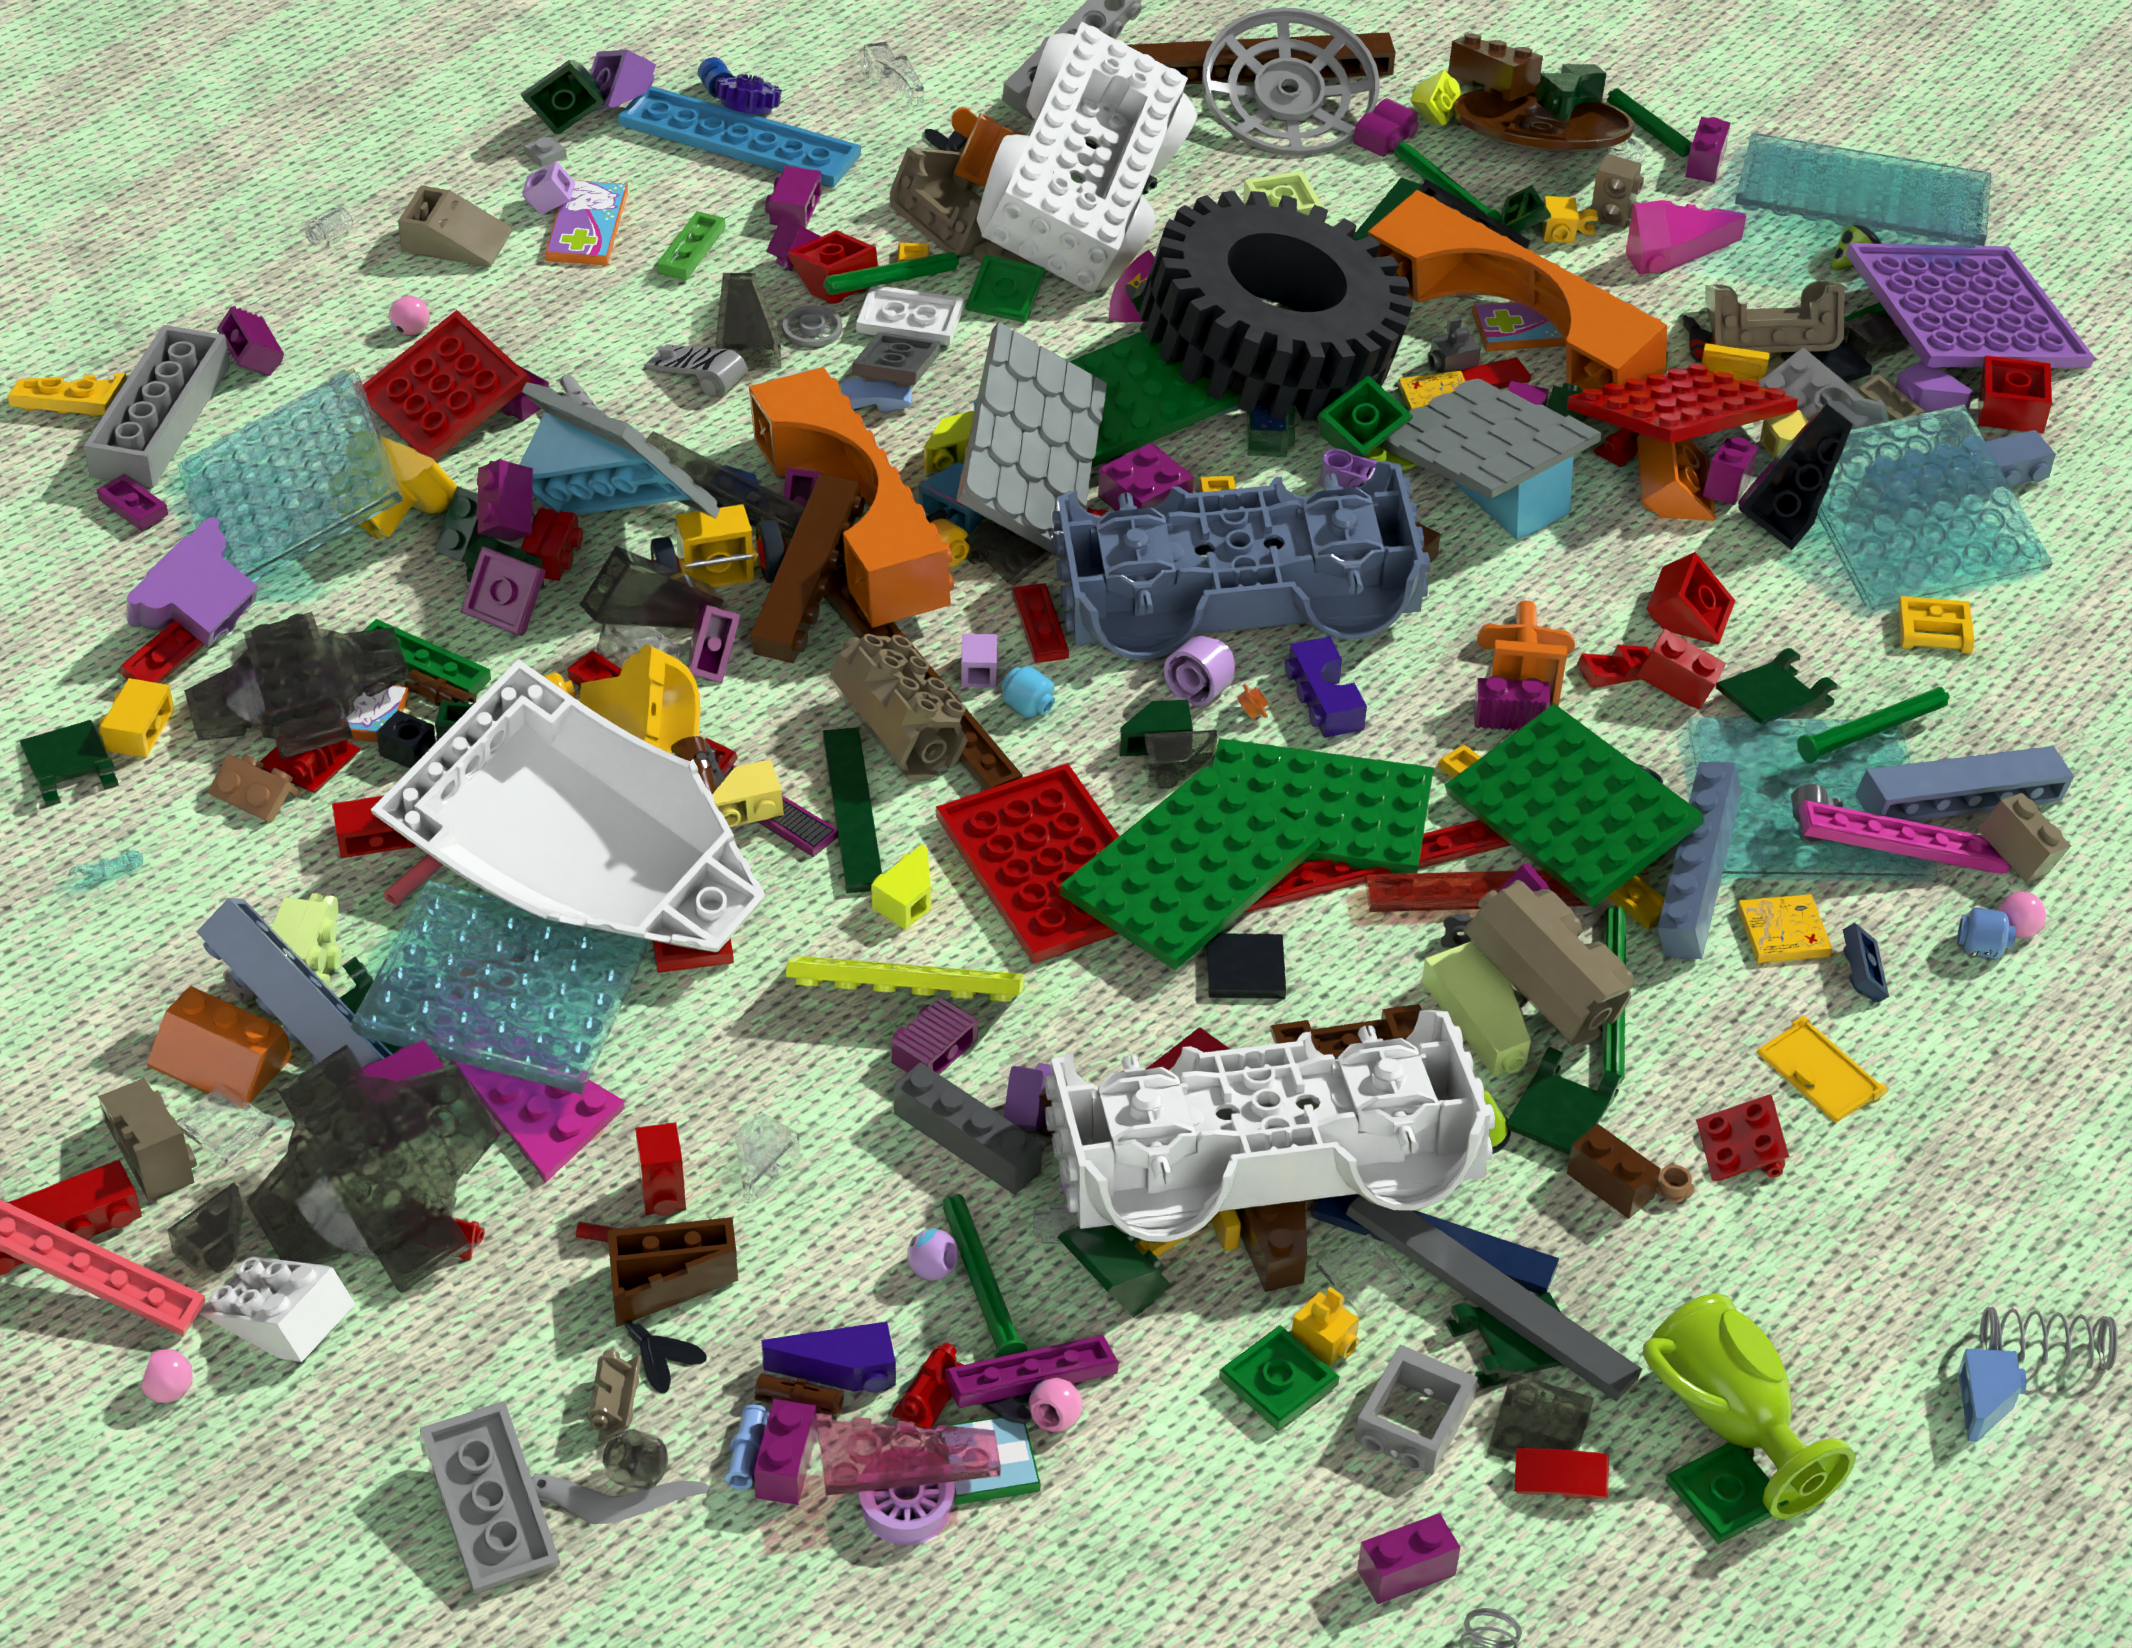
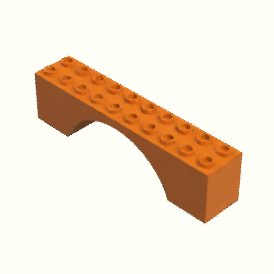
[1368,190,1667,392]
[749,367,954,628]

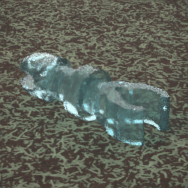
[68,850,144,890]

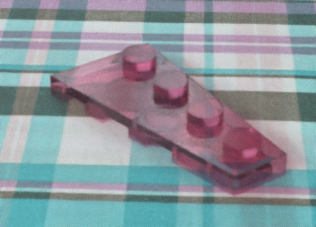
[816,1414,1001,1496]

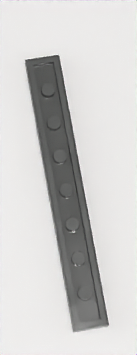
[1346,1195,1642,1402]

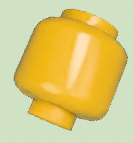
[931,519,970,568]

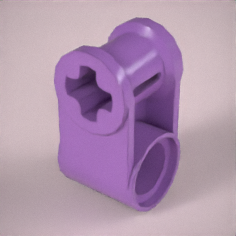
[1319,449,1378,489]

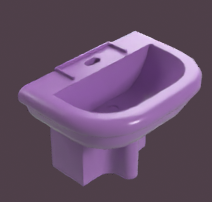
[126,517,258,647]

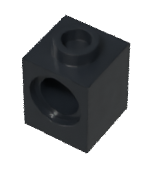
[376,710,436,769]

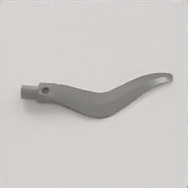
[531,1473,710,1524]

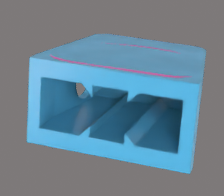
[918,463,985,535]

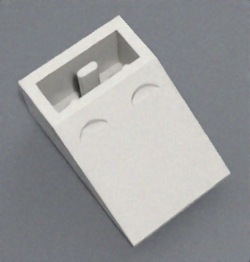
[198,1256,355,1362]

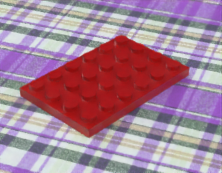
[1567,364,1798,444]
[936,763,1119,964]

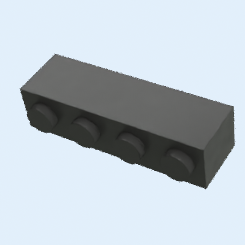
[894,1062,1042,1195]

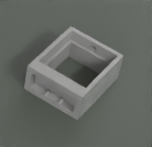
[1355,1344,1478,1475]

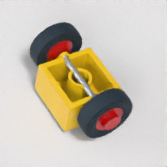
[648,504,788,600]

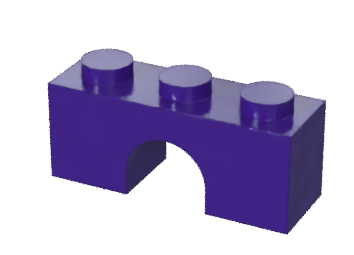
[1285,636,1367,738]

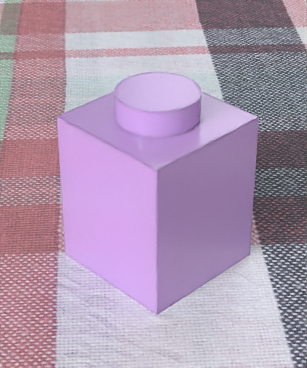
[961,634,997,687]

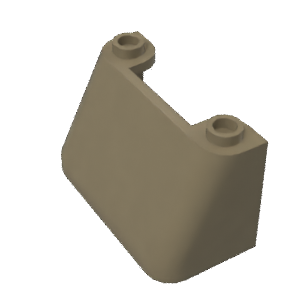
[890,147,988,257]
[1705,281,1845,353]

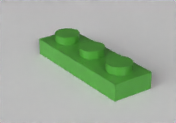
[657,211,725,280]

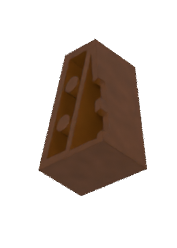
[1448,33,1543,101]
[1235,1201,1307,1292]
[607,1217,738,1327]

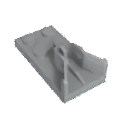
[1759,348,1890,463]
[420,1401,560,1595]

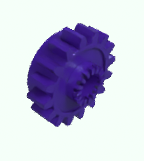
[715,74,782,114]

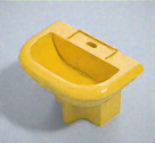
[326,430,457,540]
[579,644,701,754]

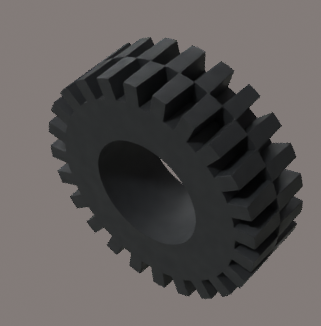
[1140,191,1413,421]

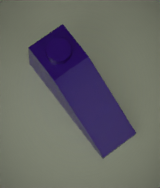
[761,1321,896,1393]

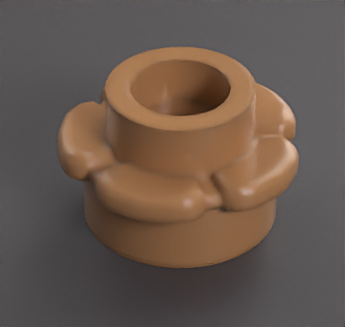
[1656,1165,1694,1202]

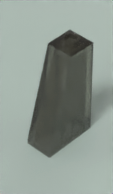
[715,273,782,368]
[579,546,725,629]

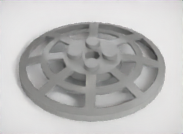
[1202,7,1380,155]

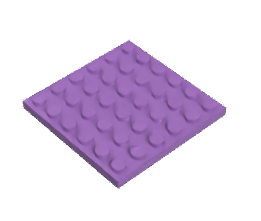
[1845,243,2095,369]

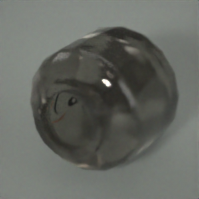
[603,1429,668,1490]

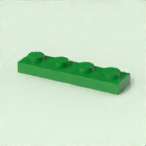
[354,619,491,695]

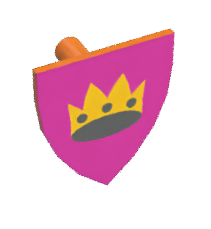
[1108,249,1155,323]

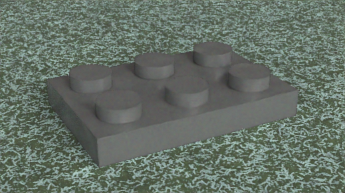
[852,332,940,387]

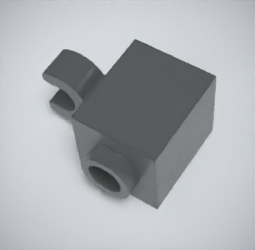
[1427,318,1481,374]

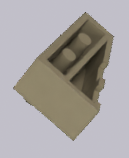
[98,1078,197,1202]

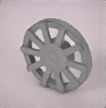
[782,306,842,348]

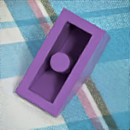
[1895,361,1974,417]

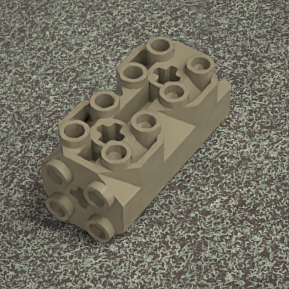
[829,634,968,781]
[1463,880,1634,1049]

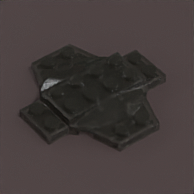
[184,612,410,759]
[246,1044,501,1293]

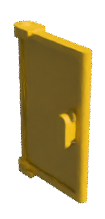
[1756,1015,1888,1123]

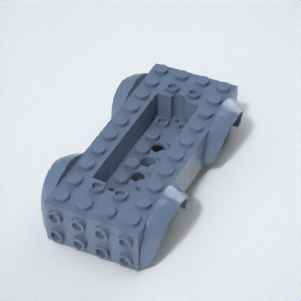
[1052,461,1430,660]

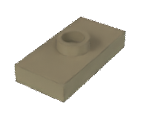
[1855,374,1925,434]

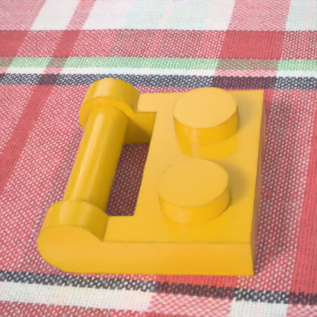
[1898,596,1974,654]

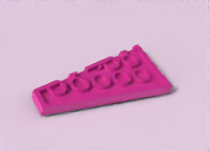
[419,994,625,1183]

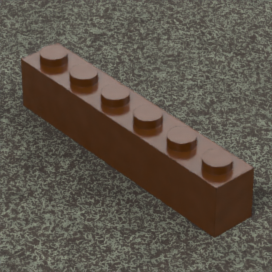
[750,474,865,664]

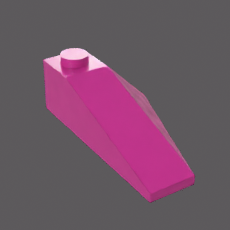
[1625,200,1746,275]

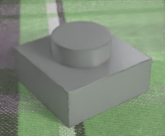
[524,135,567,168]

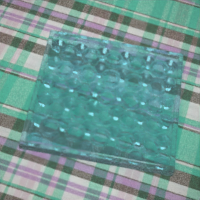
[177,367,403,582]
[1817,404,2053,613]
[1686,717,1938,882]
[351,880,648,1094]

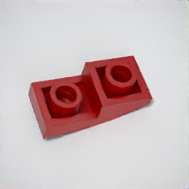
[1514,1448,1609,1499]

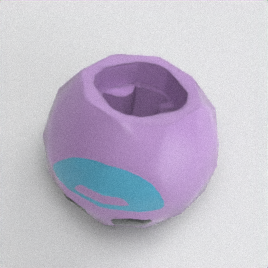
[907,1228,958,1281]

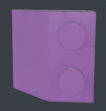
[590,49,656,109]

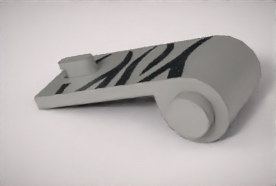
[645,344,747,398]

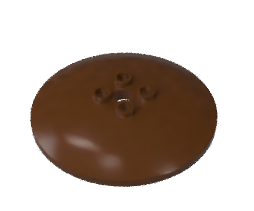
[1453,89,1634,152]

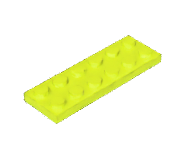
[786,955,1025,1002]

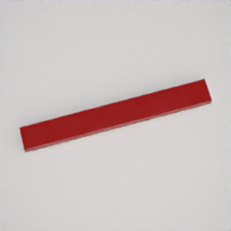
[1244,820,1511,913]

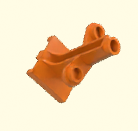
[951,107,1027,187]
[1477,600,1575,706]

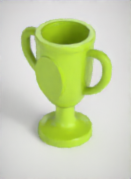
[1643,1293,1856,1520]

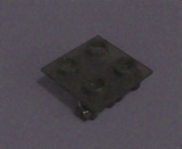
[965,519,1053,586]
[1487,1372,1594,1462]

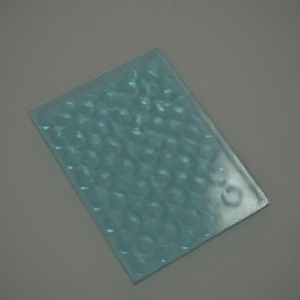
[1735,132,1992,248]

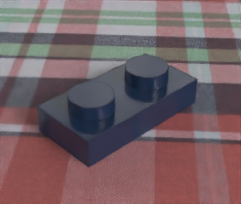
[1842,922,1889,1002]

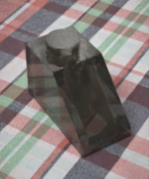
[1843,313,1912,364]
[1143,730,1217,789]
[167,1183,244,1280]

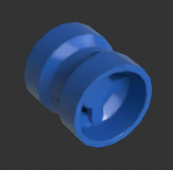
[698,57,733,97]

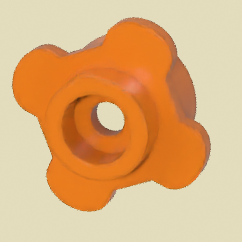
[1237,683,1269,720]

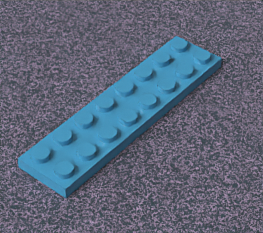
[618,86,861,187]

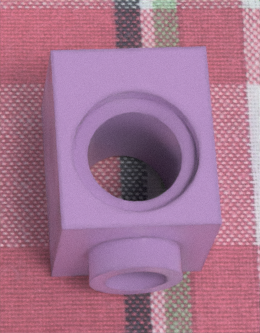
[522,160,575,214]

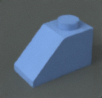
[1958,1349,2026,1441]

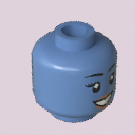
[1957,907,2016,960]

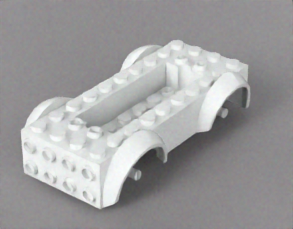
[977,21,1198,292]
[1045,1010,1495,1242]

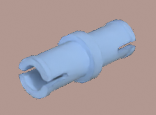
[725,1404,769,1490]

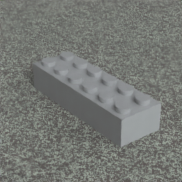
[83,325,230,488]

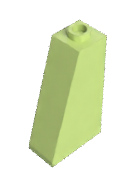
[1422,942,1531,1076]

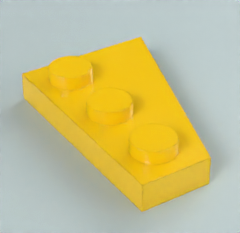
[8,373,127,417]

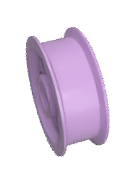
[858,1449,955,1545]

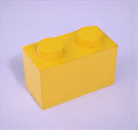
[99,678,174,758]

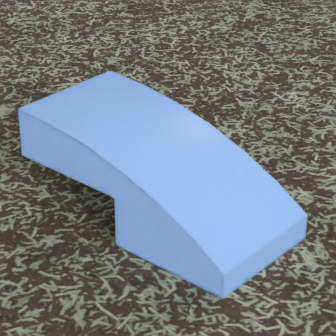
[841,378,912,412]

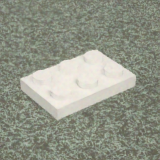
[856,286,964,346]

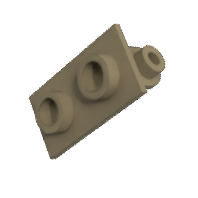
[587,1350,642,1441]

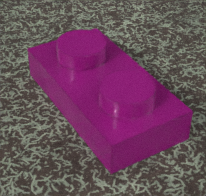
[97,474,169,531]

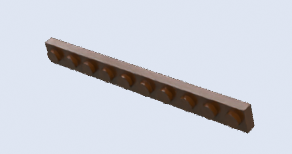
[825,565,1023,790]

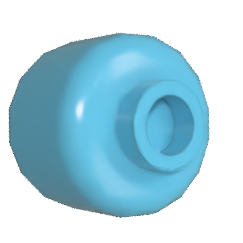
[1001,666,1055,718]

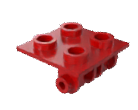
[260,725,360,793]
[1696,1094,1790,1181]

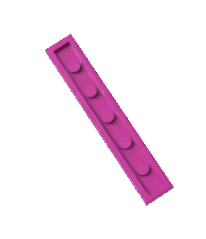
[1798,800,2011,873]

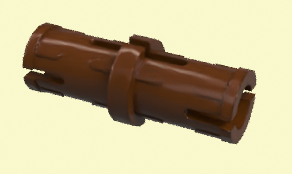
[405,670,476,706]
[754,1373,844,1418]

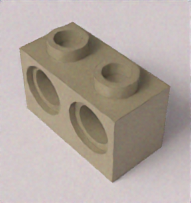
[1591,154,1644,228]

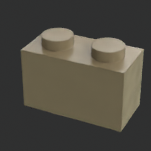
[1977,793,2071,883]

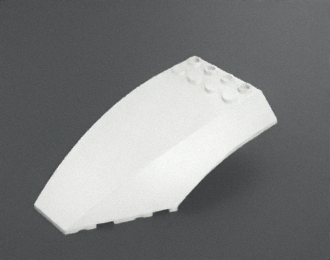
[371,659,766,952]

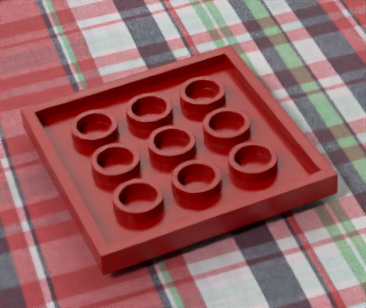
[355,310,532,461]

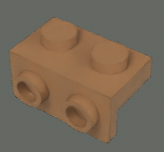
[207,754,301,823]

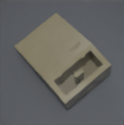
[398,185,512,267]

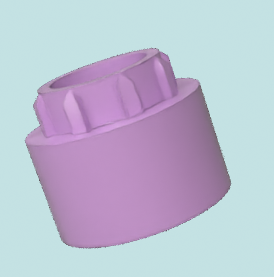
[1164,636,1235,706]

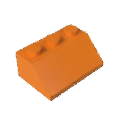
[1636,434,1716,521]
[147,986,292,1111]

